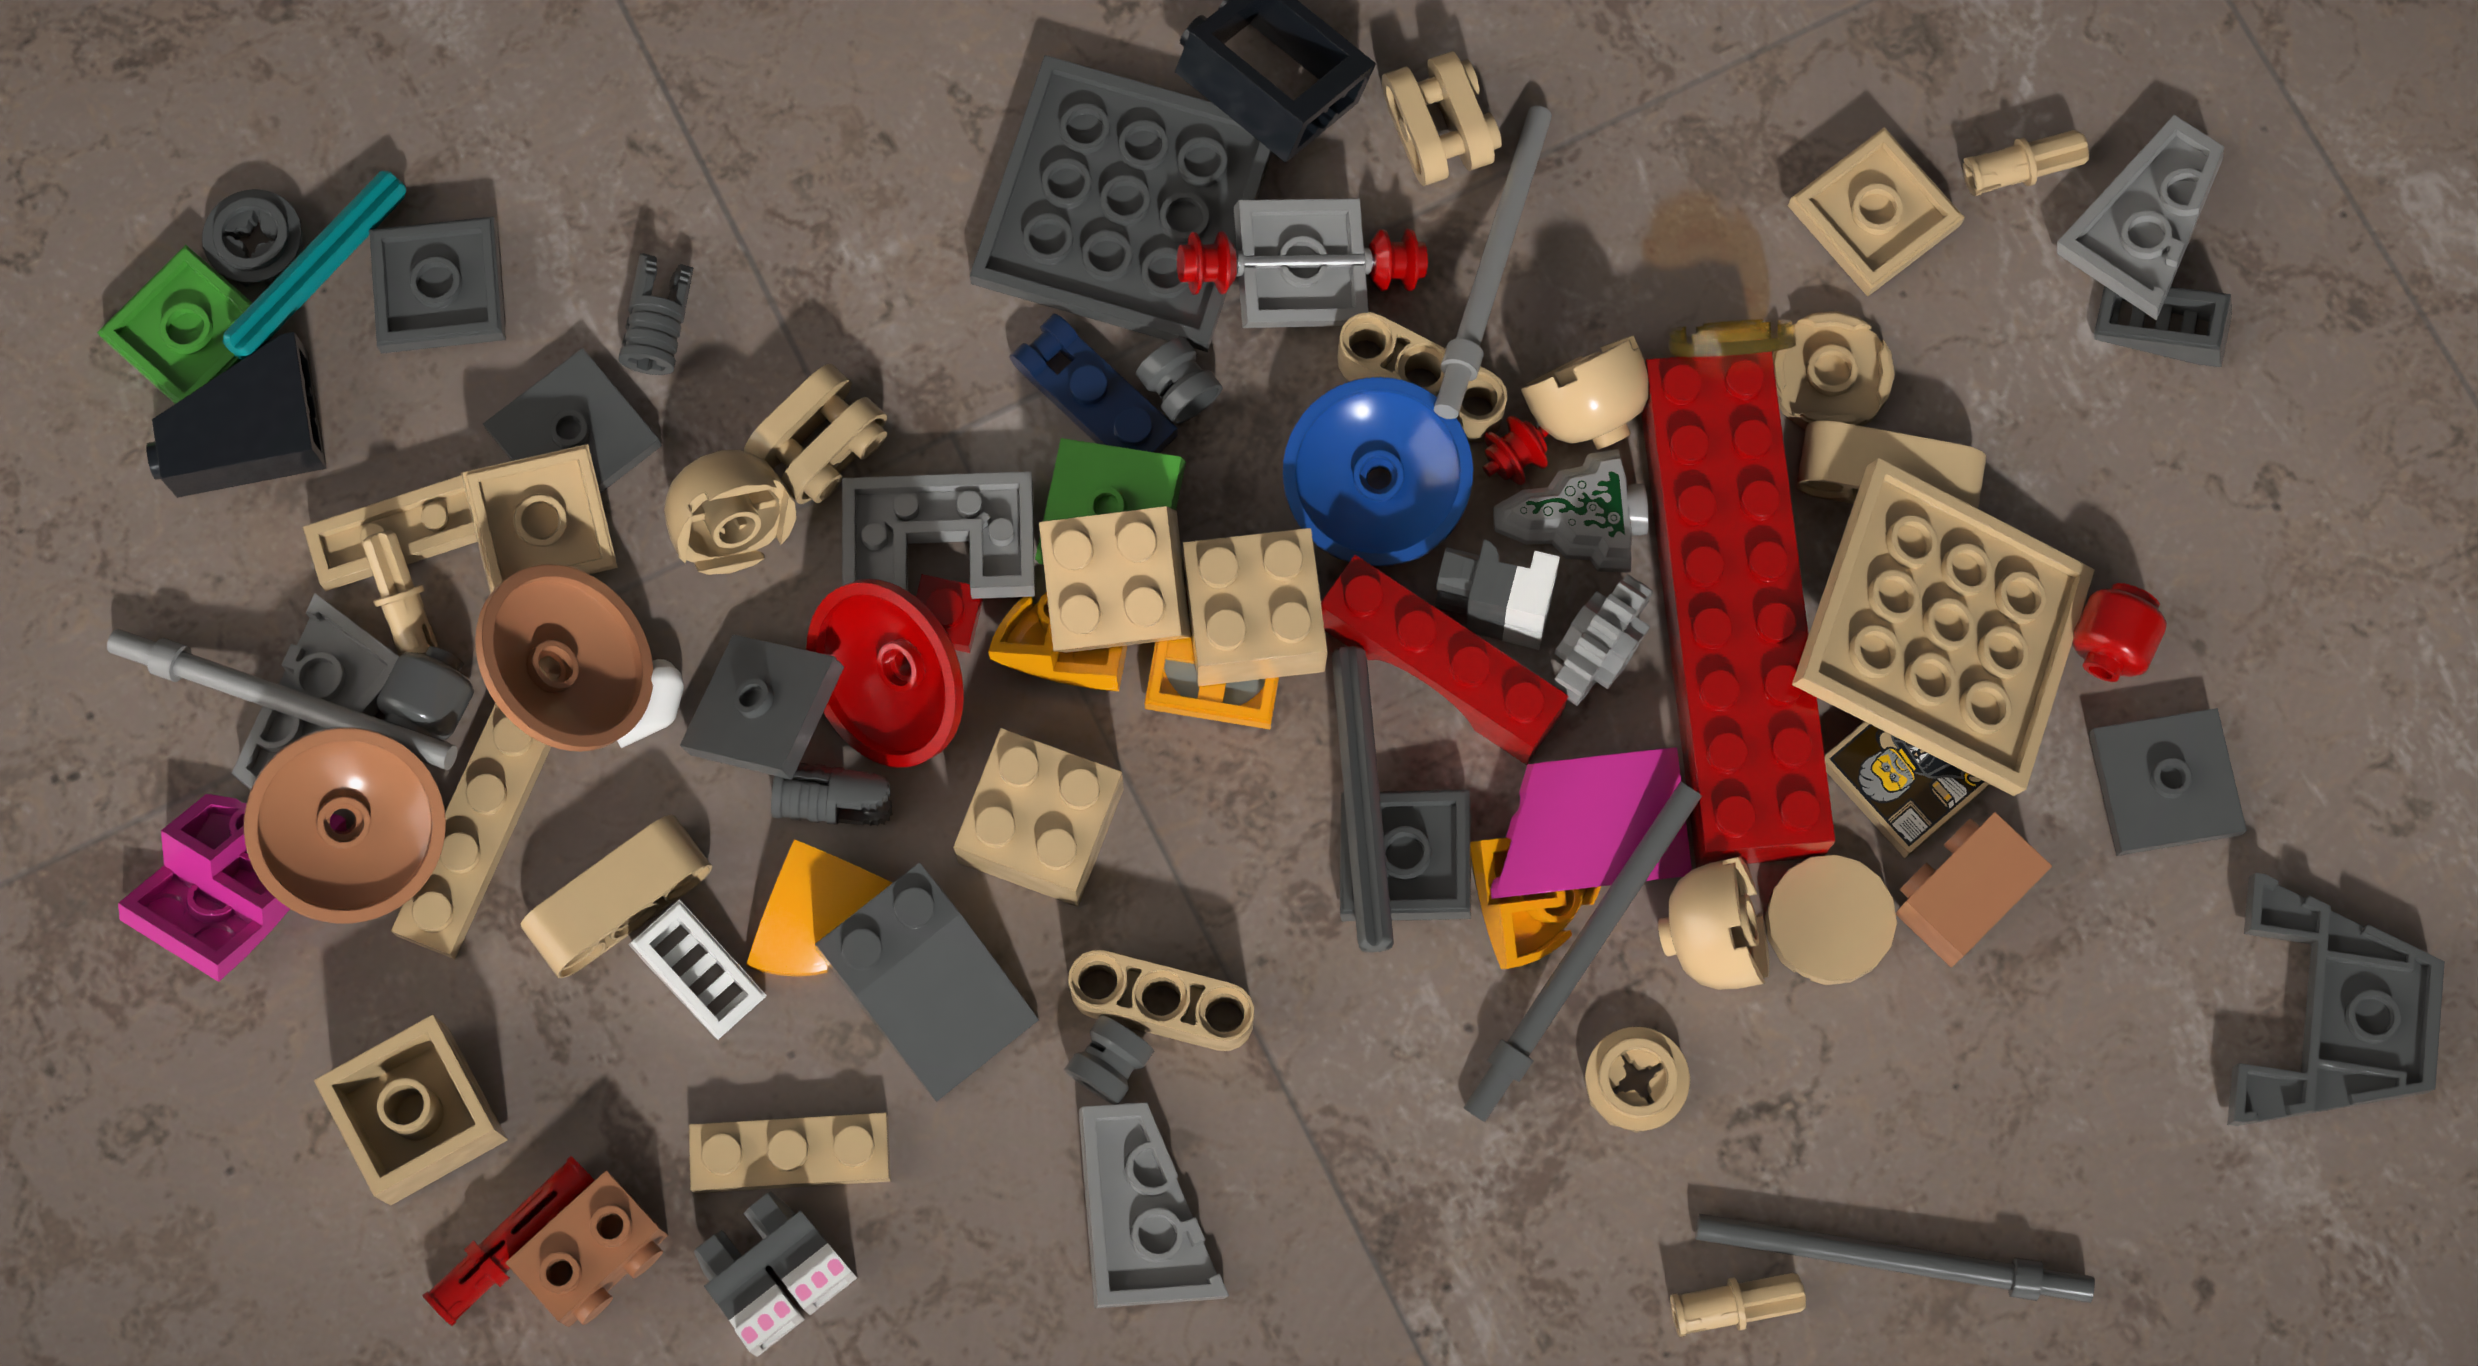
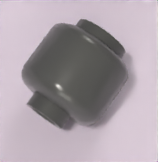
[377,646,474,740]

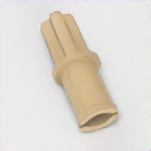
[1963,130,2089,196]
[363,530,439,657]
[1670,1273,1806,1337]

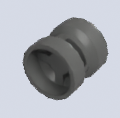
[1136,337,1223,425]
[1064,1015,1154,1105]

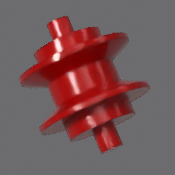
[1482,416,1549,485]

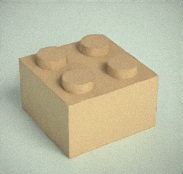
[1039,506,1191,653]
[1183,528,1327,686]
[953,728,1124,907]
[314,1015,508,1206]

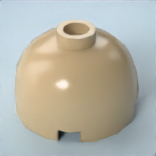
[1521,335,1649,450]
[664,450,797,575]
[1658,857,1770,990]

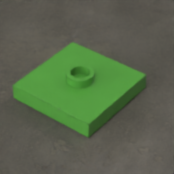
[97,245,252,404]
[1035,438,1186,565]

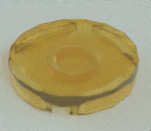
[1669,319,1796,357]

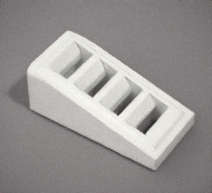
[628,899,767,1040]

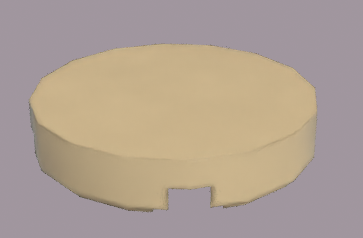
[1772,311,1895,429]
[1765,855,1897,985]

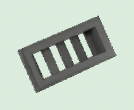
[2094,286,2232,367]

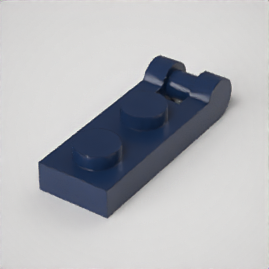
[1009,313,1178,453]

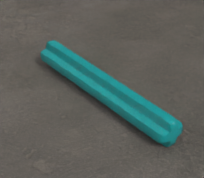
[223,170,407,360]

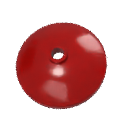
[806,579,964,767]

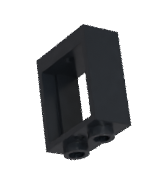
[1175,0,1376,162]

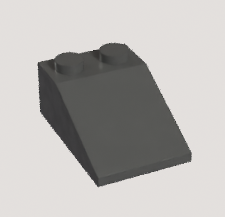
[815,862,1039,1102]

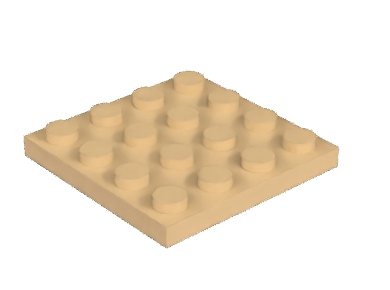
[1792,458,2095,796]

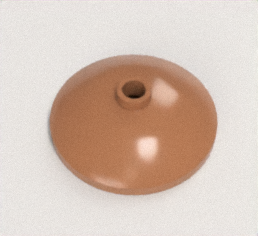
[475,564,653,752]
[244,727,446,924]

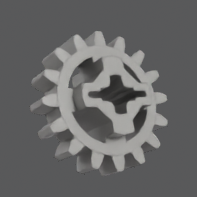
[1553,574,1653,706]

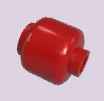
[2072,583,2167,682]

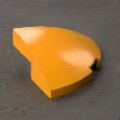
[988,592,1128,692]
[1471,838,1601,969]
[746,839,892,976]

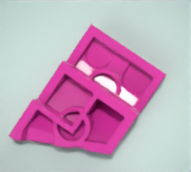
[1490,747,1692,899]
[118,794,346,982]

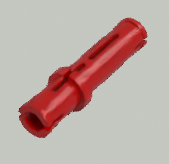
[422,1156,595,1326]

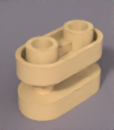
[1382,51,1502,186]
[744,364,887,504]

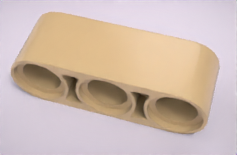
[1337,312,1507,443]
[1797,421,1986,509]
[521,815,712,979]
[1068,950,1254,1051]

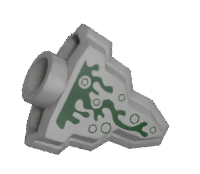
[1493,449,1648,573]

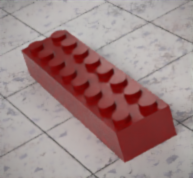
[1641,349,1836,868]

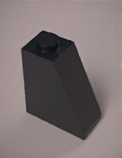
[146,332,326,498]

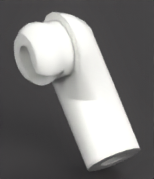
[617,659,684,748]

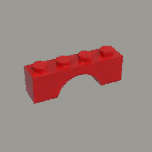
[1321,555,1569,765]

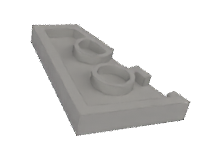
[2057,115,2224,320]
[232,593,399,790]
[1079,1103,1229,1308]

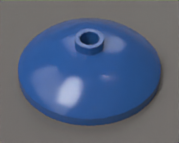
[1283,377,1473,567]

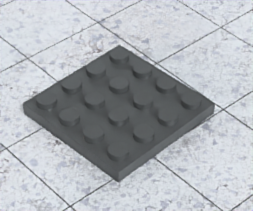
[970,55,1272,352]

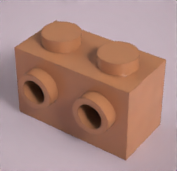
[1896,812,2052,968]
[506,1171,668,1327]

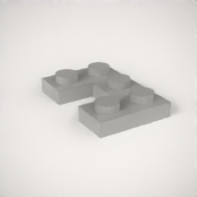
[842,471,1035,599]

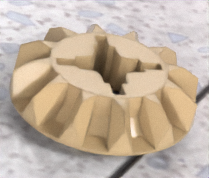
[1584,1027,1690,1133]

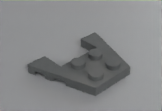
[2227,873,2445,1126]

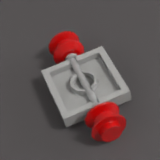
[1177,199,1428,328]

